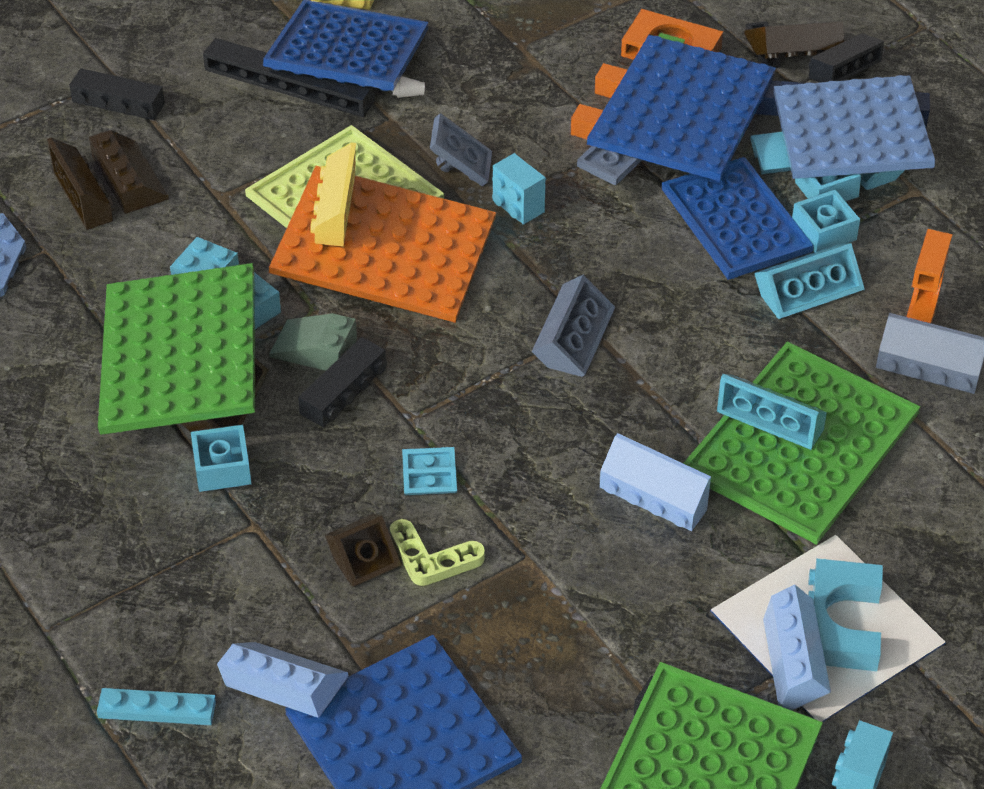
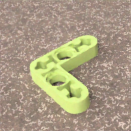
[390,519,485,586]

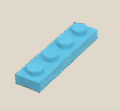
[97,688,216,725]

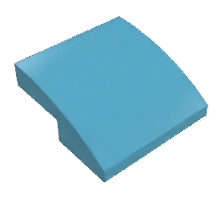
[750,132,791,174]
[402,447,457,495]

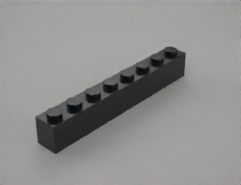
[203,38,375,117]

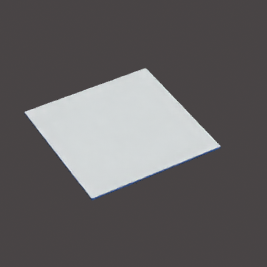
[710,535,946,722]

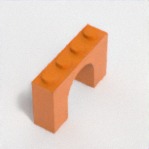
[621,9,723,60]
[571,63,627,139]
[906,229,952,324]

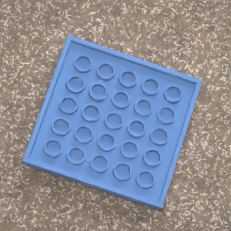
[774,75,935,179]

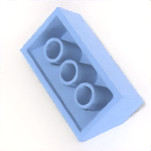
[600,433,711,531]
[763,585,831,710]
[217,642,349,718]

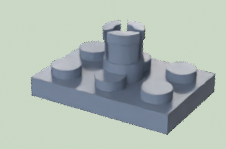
[430,113,492,186]
[577,146,642,186]

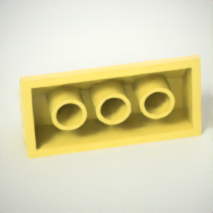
[310,142,356,247]

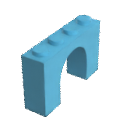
[808,558,883,671]

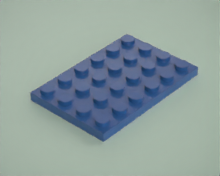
[662,157,813,280]

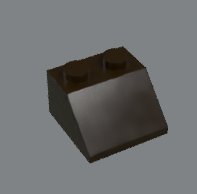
[325,514,401,587]

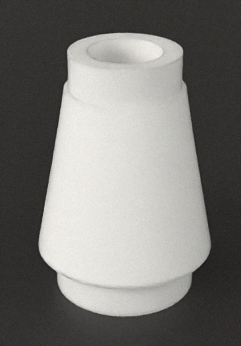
[391,76,425,98]

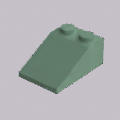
[269,313,357,371]

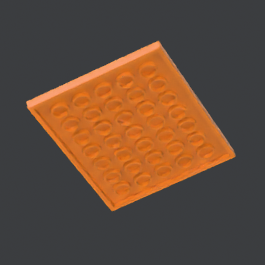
[269,166,496,323]

